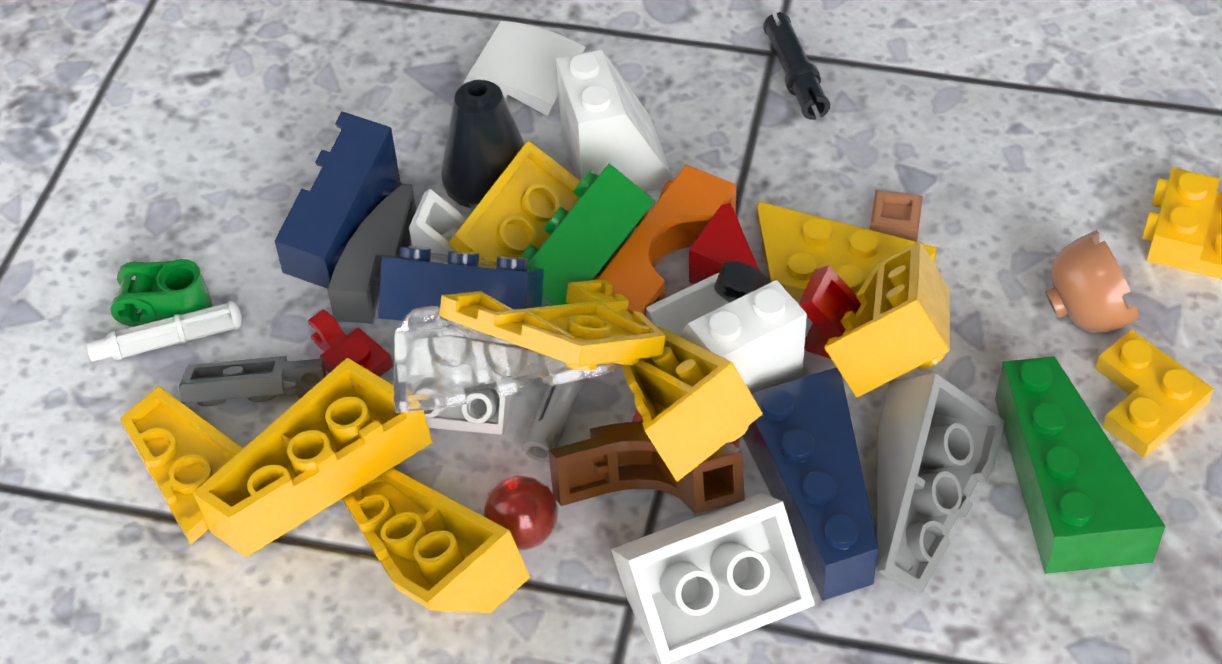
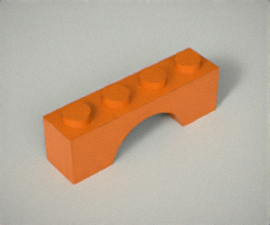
[593,165,736,316]

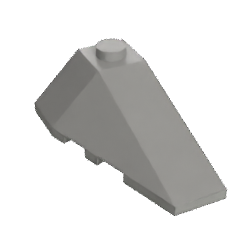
[877,373,1005,594]

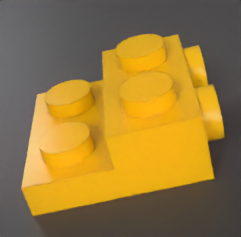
[1142,167,1222,279]

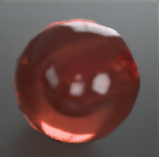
[483,476,559,550]

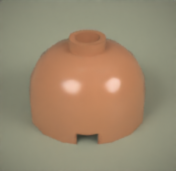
[1045,230,1140,333]

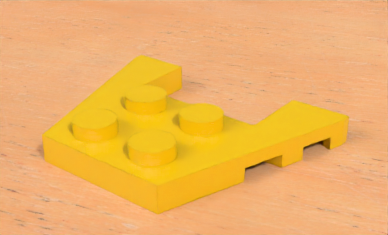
[439,279,666,371]

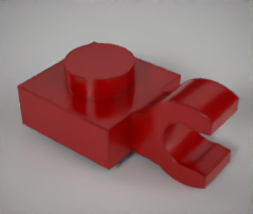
[307,309,393,377]

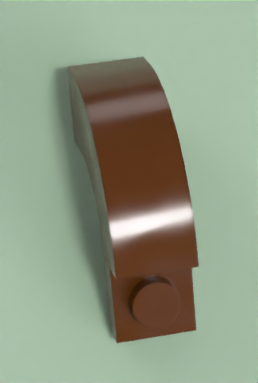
[548,421,745,514]

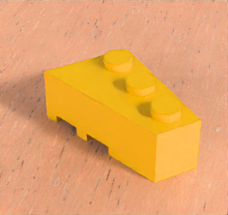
[824,241,950,398]
[621,327,763,482]

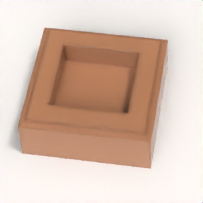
[870,190,923,242]

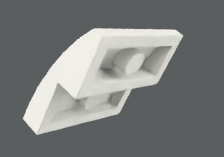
[464,21,586,116]

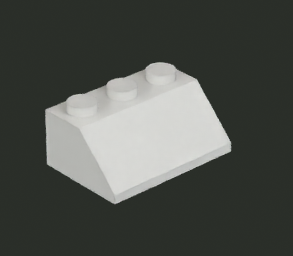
[611,492,815,664]

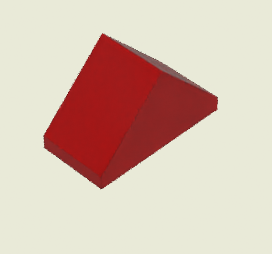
[689,203,760,284]

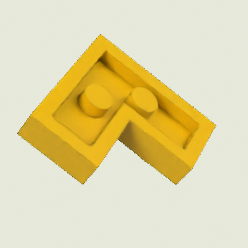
[1095,329,1214,458]

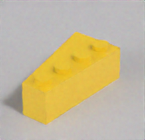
[193,358,433,557]

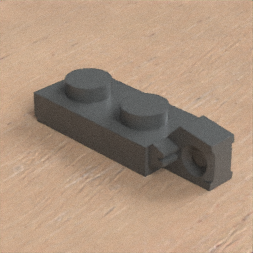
[179,356,326,407]

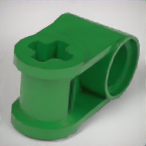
[110,259,212,327]

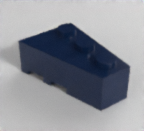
[275,111,403,289]

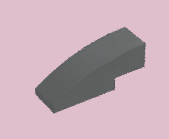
[327,184,416,324]

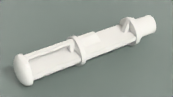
[86,301,242,362]

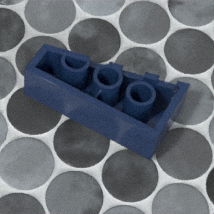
[742,367,878,601]

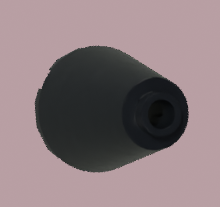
[441,80,525,208]

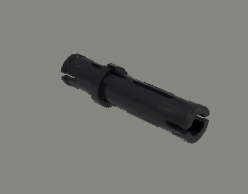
[763,12,831,120]

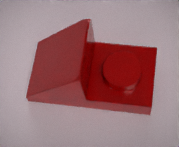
[798,265,861,359]

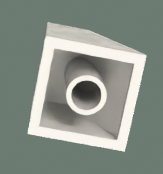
[556,50,674,191]
[679,280,807,393]

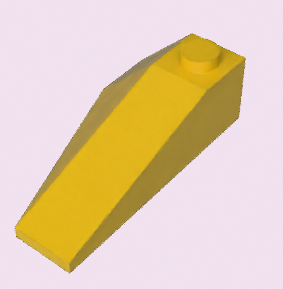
[342,468,530,613]

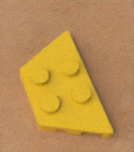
[756,201,937,301]

